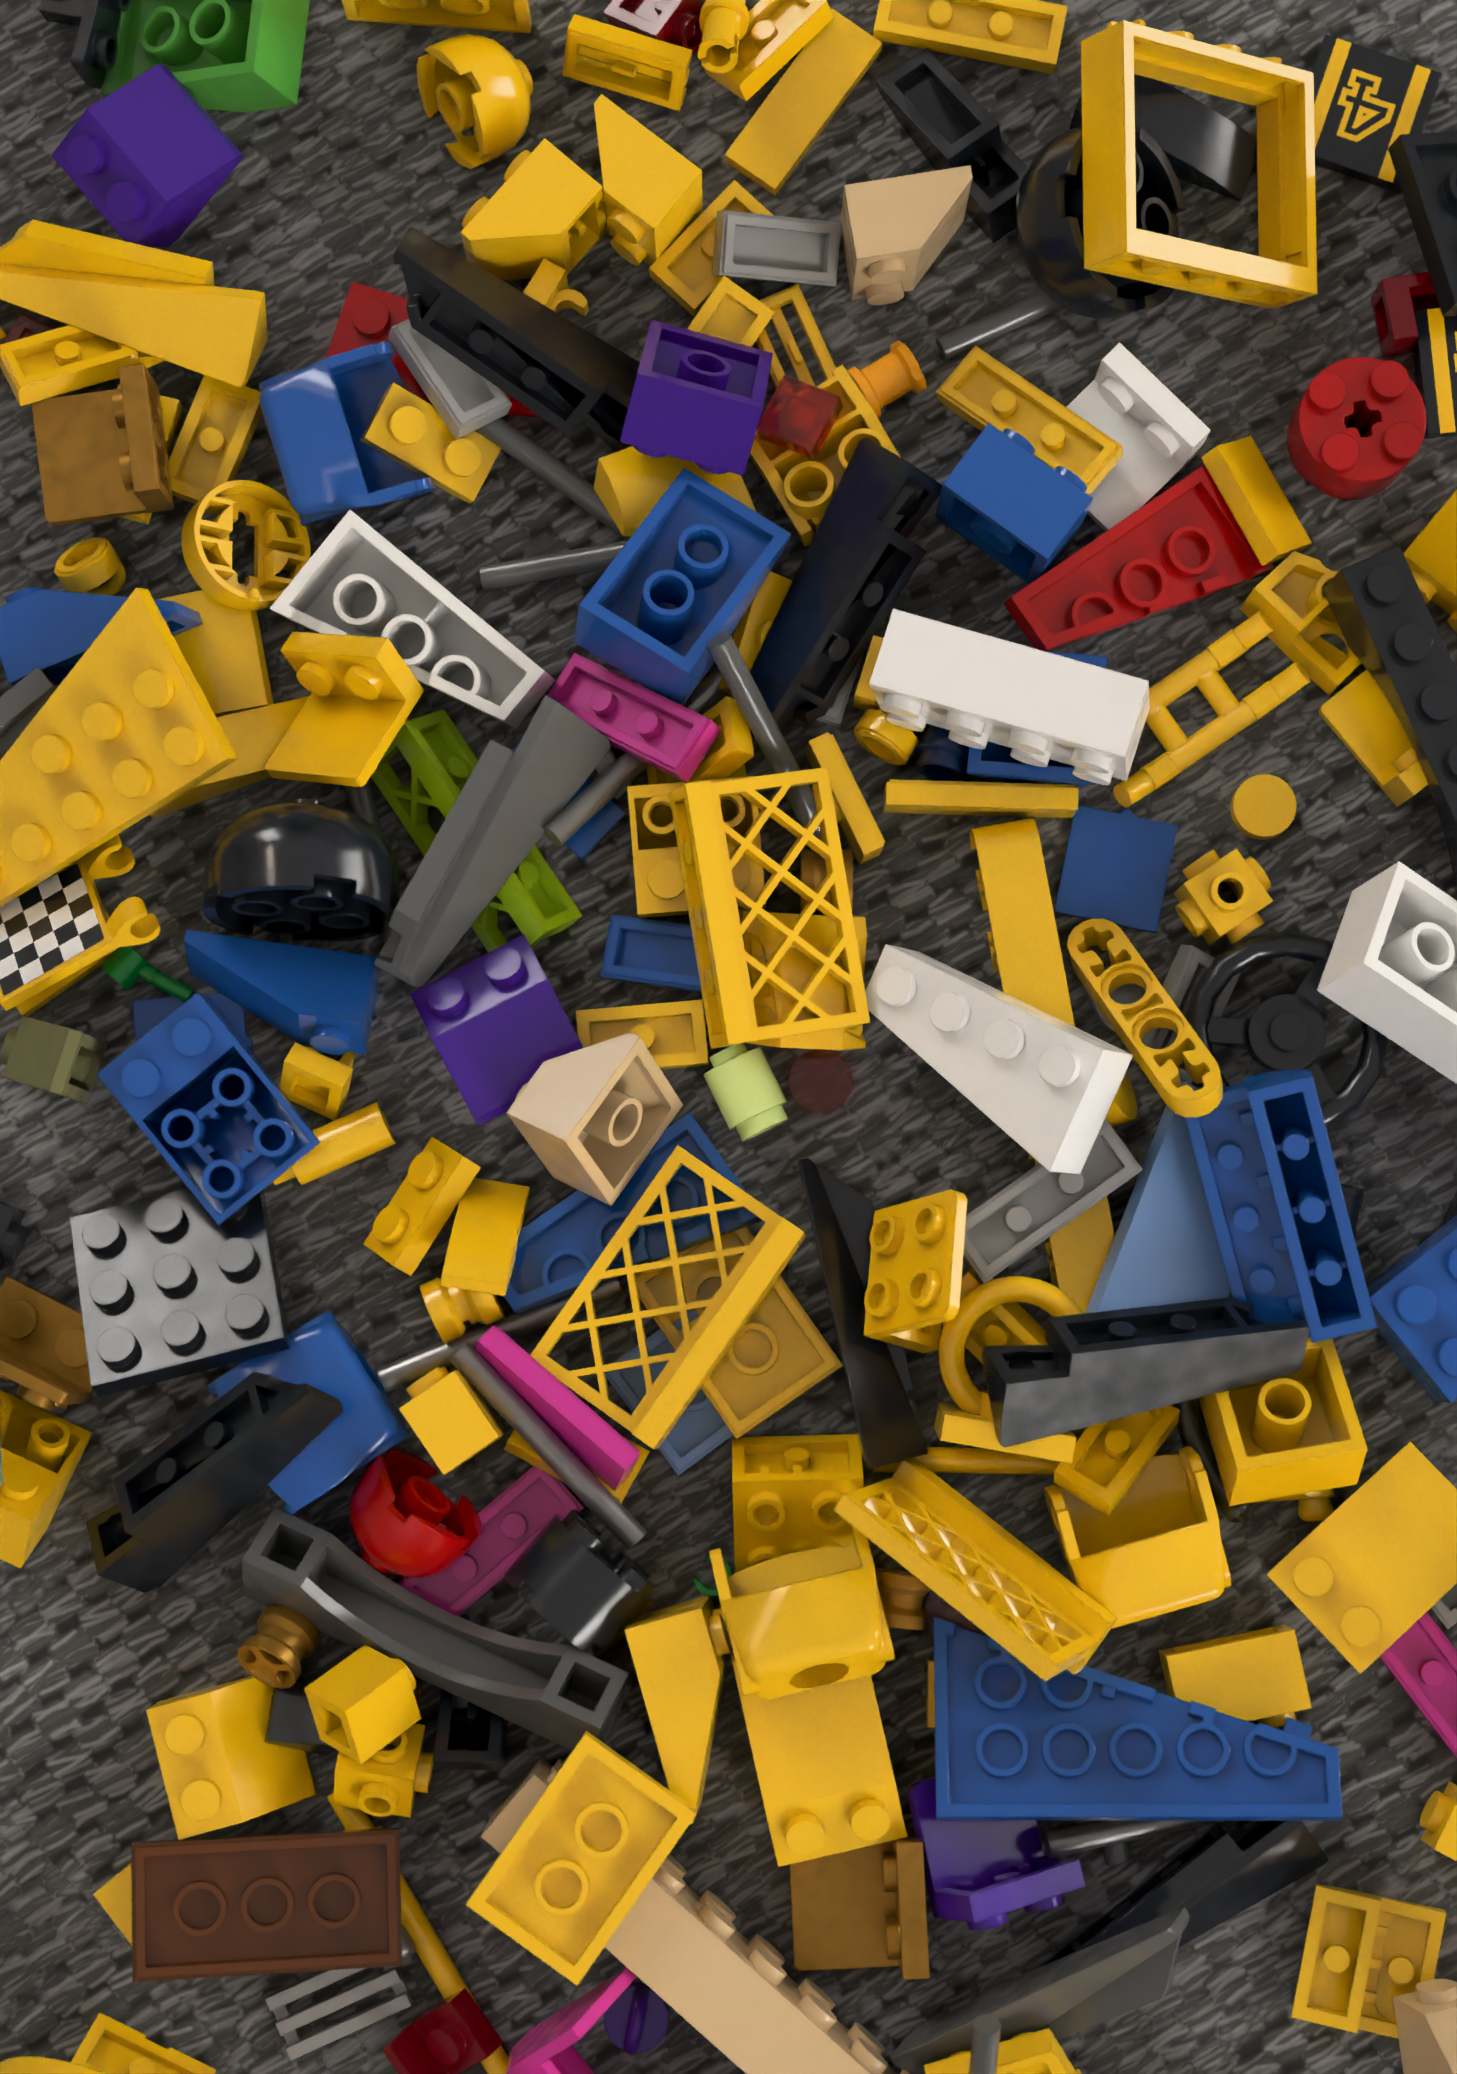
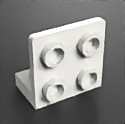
[1066,342,1211,532]

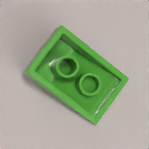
[102,0,310,113]

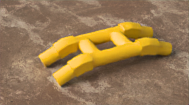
[1113,610,1311,807]

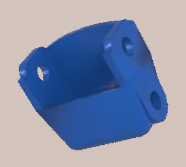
[259,342,436,526]
[206,1310,411,1516]

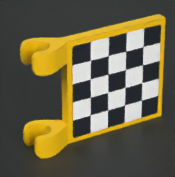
[0,835,160,1011]

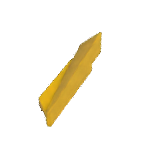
[0,219,268,387]

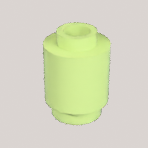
[703,1043,788,1142]

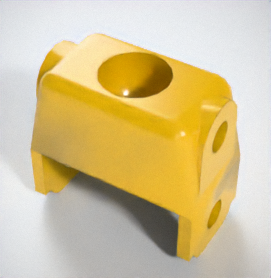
[1044,1446,1231,1629]
[709,1525,895,1700]

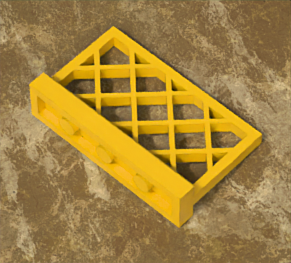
[669,767,870,1049]
[530,1145,807,1449]
[834,1458,1118,1682]

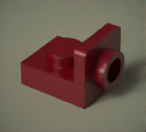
[603,0,703,55]
[384,1988,504,2074]

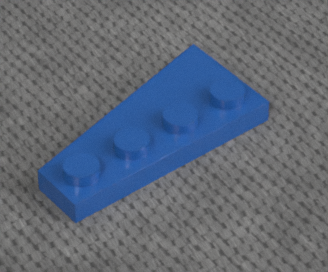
[504,1112,762,1314]

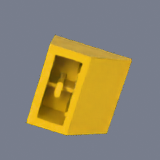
[460,138,608,280]
[627,776,766,918]
[0,1390,92,1569]

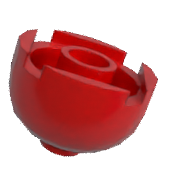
[349,1449,482,1578]

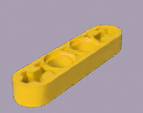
[1067,919,1223,1118]

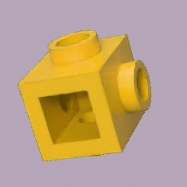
[1174,848,1273,945]
[333,1724,434,1818]

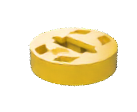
[181,480,311,611]

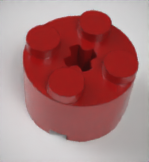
[1287,357,1426,500]

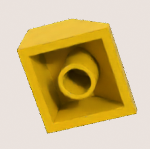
[594,94,703,266]
[146,1676,317,1840]

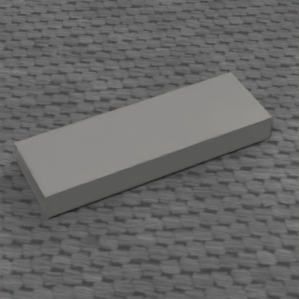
[963,1118,1143,1284]

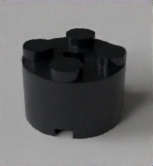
[504,1509,655,1661]

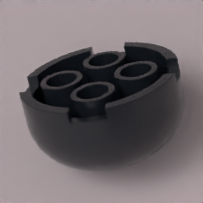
[1015,126,1186,318]
[203,798,400,941]

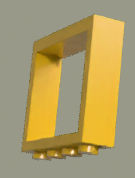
[1081,19,1317,308]

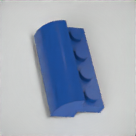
[1185,1069,1377,1343]

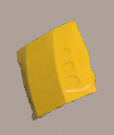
[749,364,900,546]
[739,909,867,1050]

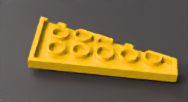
[0,587,238,908]

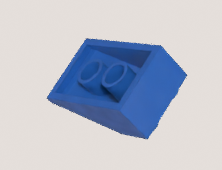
[574,468,791,706]

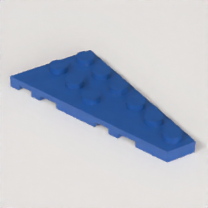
[933,1616,1343,1821]

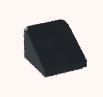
[265,1678,336,1755]

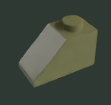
[0,1016,108,1104]

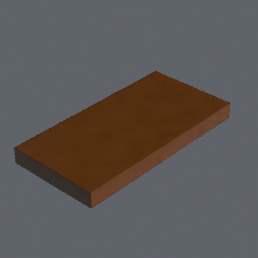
[131,1827,402,1982]

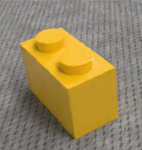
[399,1366,508,1475]
[1158,1624,1312,1727]

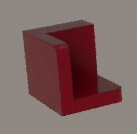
[1371,272,1440,357]

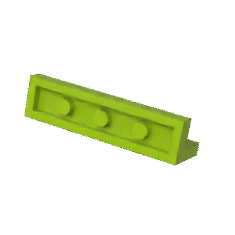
[371,709,583,953]

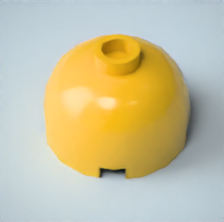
[416,34,533,169]

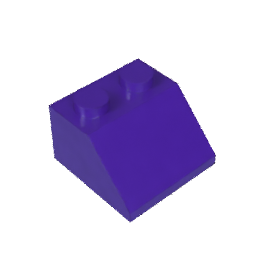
[51,64,244,248]
[620,319,773,476]
[410,934,583,1126]

